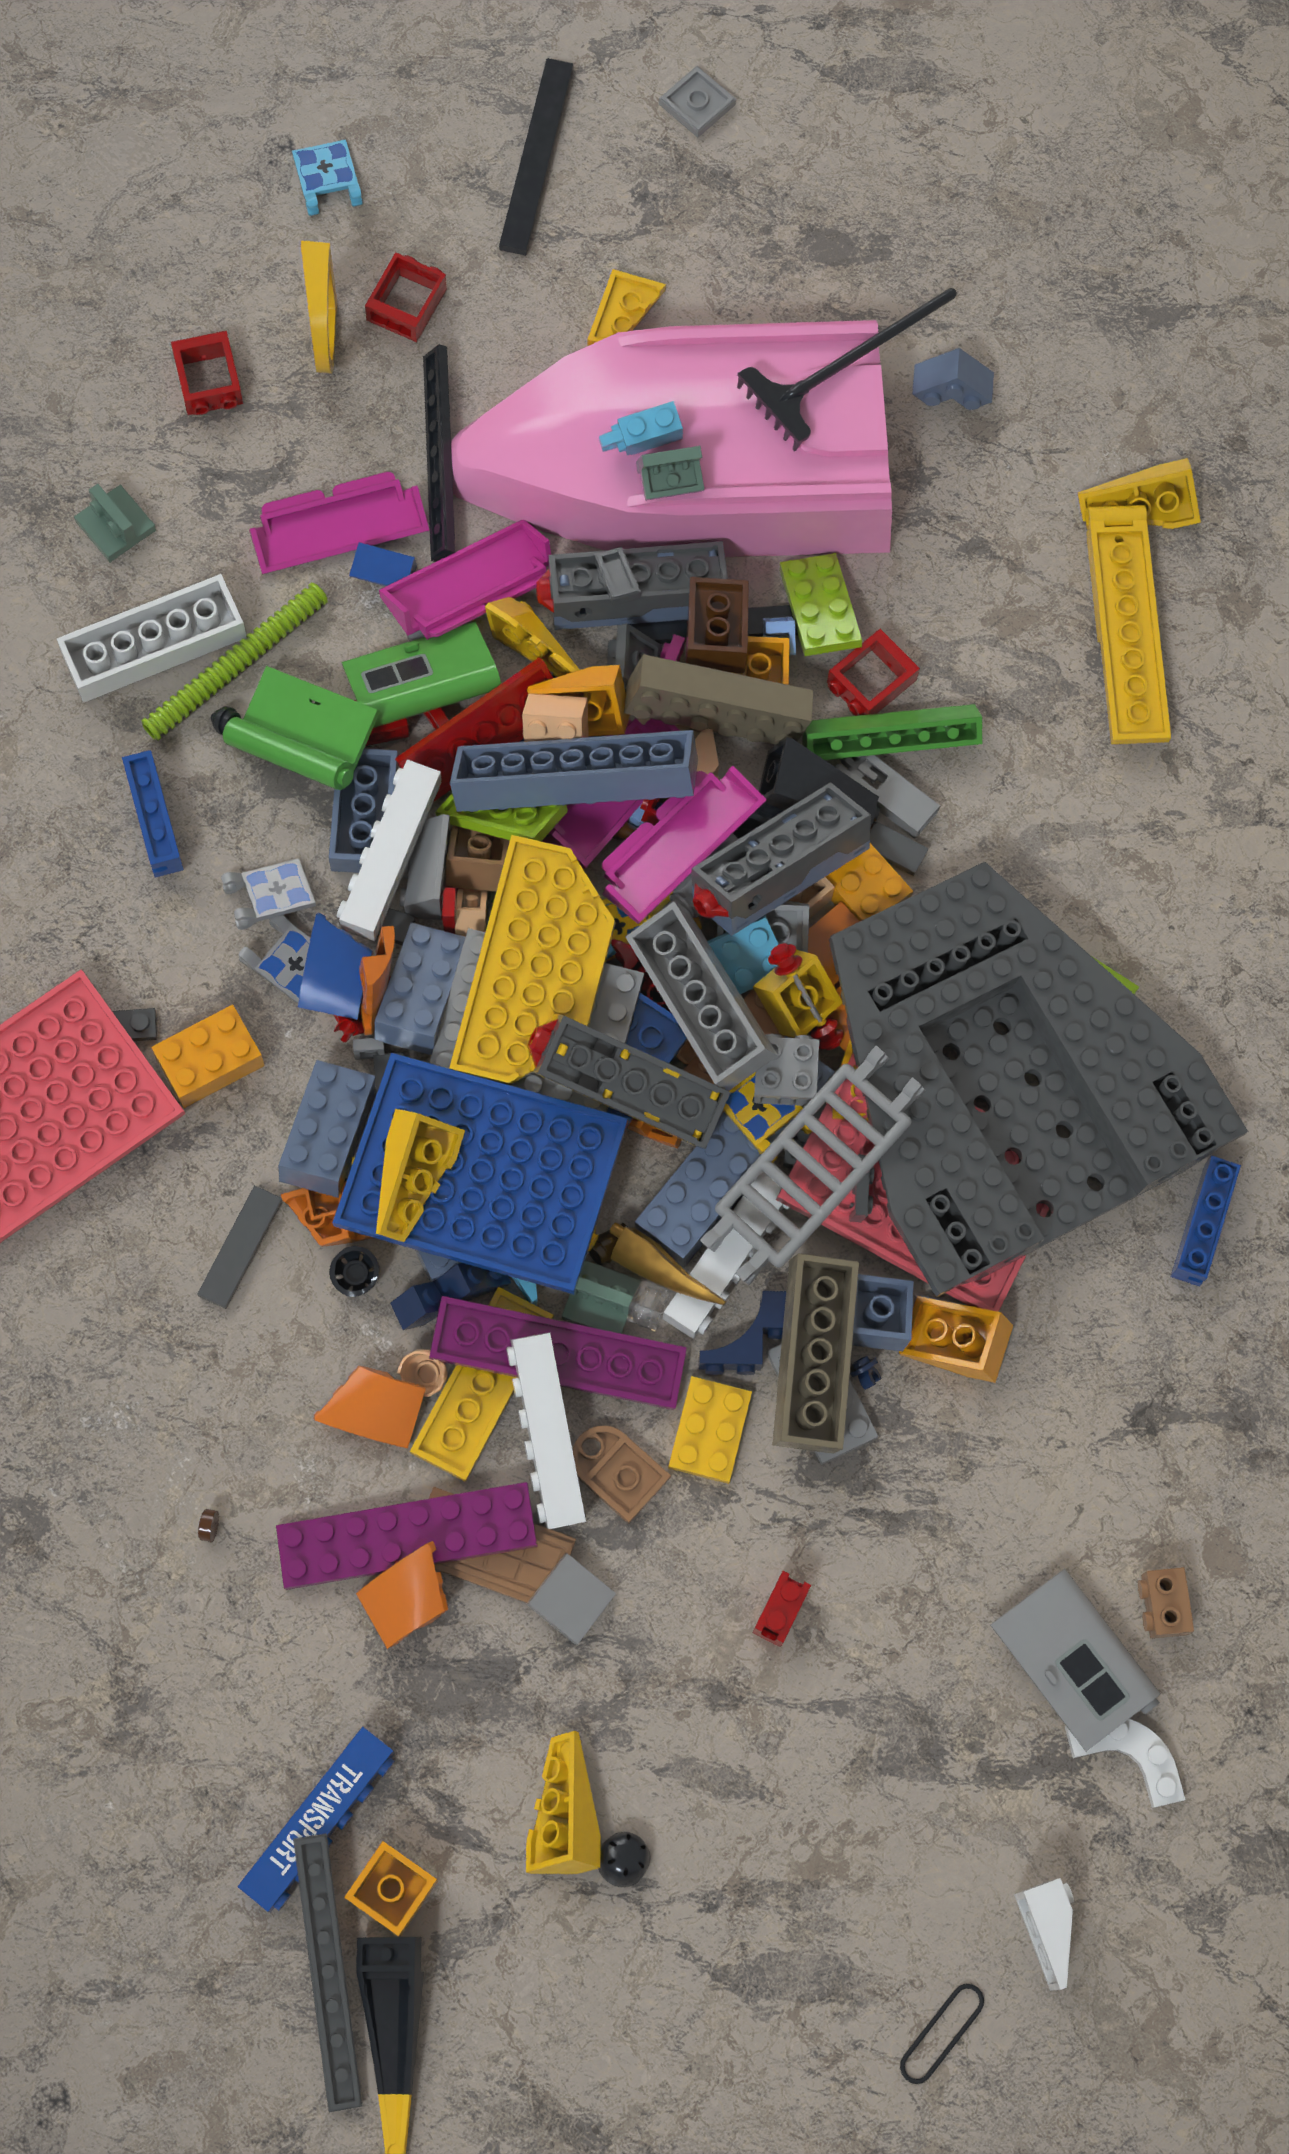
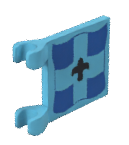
[292,140,363,216]

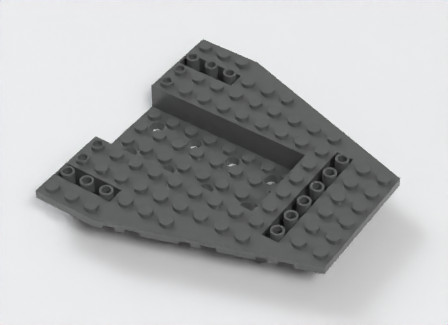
[829,862,1249,1297]

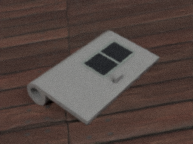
[990,1569,1161,1752]

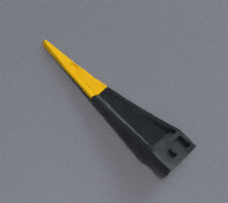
[356,1937,424,2154]

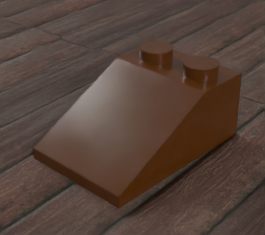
[686,577,749,673]

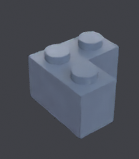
[912,348,994,410]

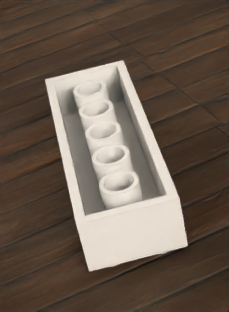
[56,574,247,703]

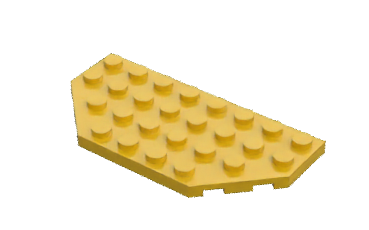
[449,835,616,1085]

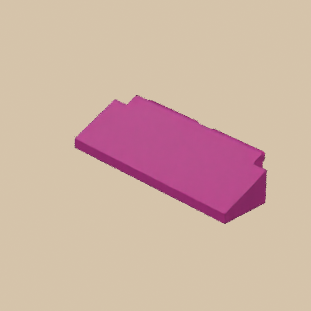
[249,472,429,574]
[379,520,551,640]
[542,718,680,869]
[602,766,767,924]

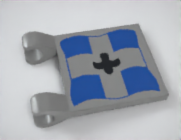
[221,858,316,930]
[238,915,310,1004]

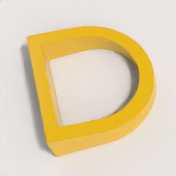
[301,240,337,374]

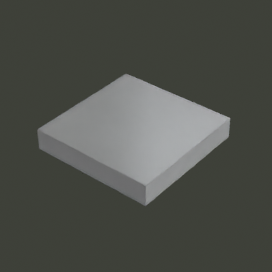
[659,66,736,138]
[526,1553,616,1645]

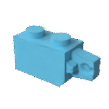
[599,401,683,455]

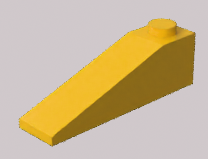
[1078,458,1201,529]
[485,597,580,677]
[376,1109,465,1242]
[526,1731,601,1874]

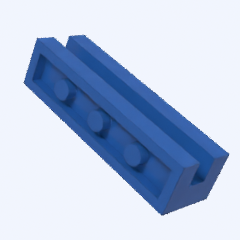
[122,750,184,878]
[1170,1156,1241,1287]

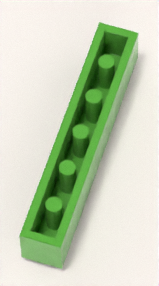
[802,704,983,760]

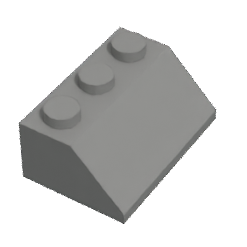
[400,814,451,920]

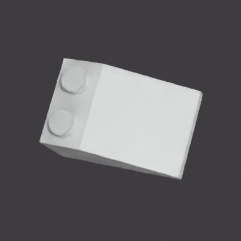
[1014,1878,1074,1991]

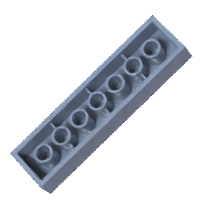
[450,730,698,812]
[635,1036,835,1268]

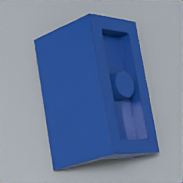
[349,542,417,586]

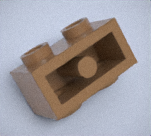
[1138,1567,1194,1639]

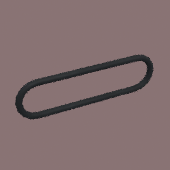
[900,1984,984,2084]

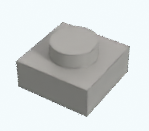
[353,1035,385,1060]

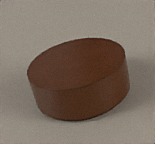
[198,1509,219,1542]

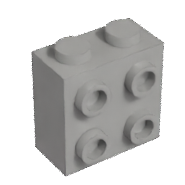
[754,1034,819,1107]

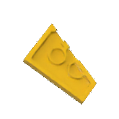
[587,269,666,346]

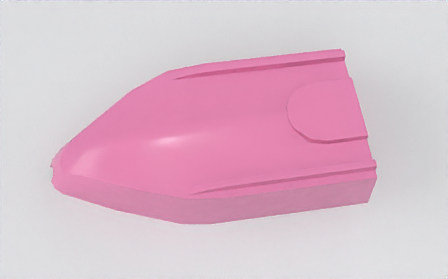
[451,320,892,557]

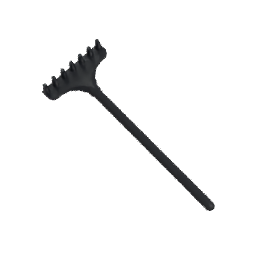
[737,288,957,451]

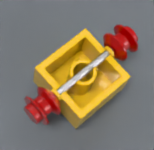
[753,943,844,1050]

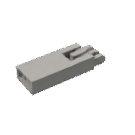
[835,755,940,839]

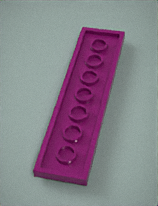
[429,1296,687,1410]
[276,1482,538,1590]

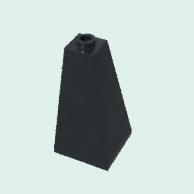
[759,737,880,826]

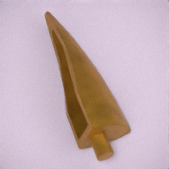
[609,1222,727,1305]

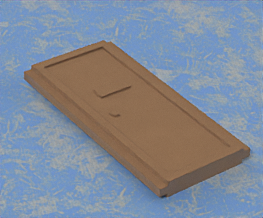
[429,1487,576,1603]

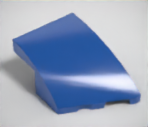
[298,913,373,1020]

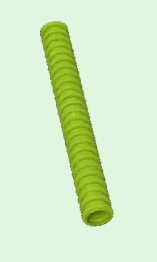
[141,582,328,741]

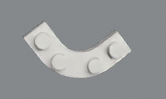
[1065,1719,1185,1808]

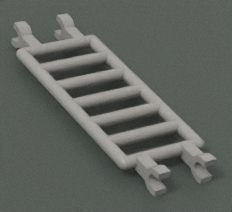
[700,1046,926,1285]

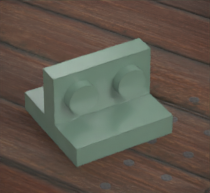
[636,446,704,501]
[74,484,156,562]
[561,1260,641,1334]

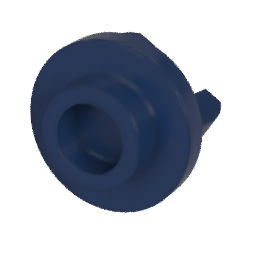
[850,1355,882,1390]

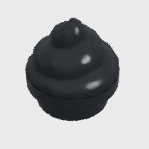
[210,706,241,735]

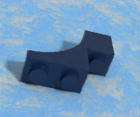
[390,1263,511,1330]
[698,1291,786,1375]

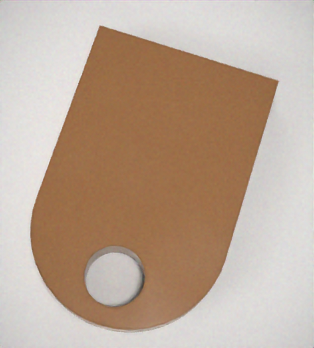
[573,1426,671,1524]

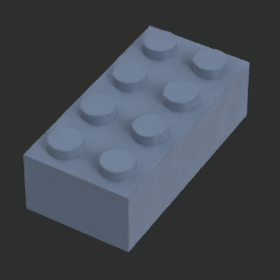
[329,749,399,873]
[375,923,465,1055]
[278,1060,375,1198]

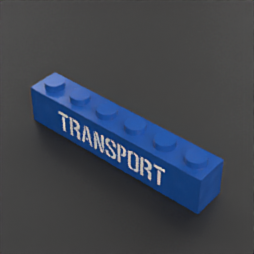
[237,1726,395,1913]

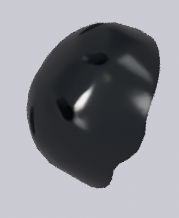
[329,1246,380,1297]
[598,1832,650,1887]

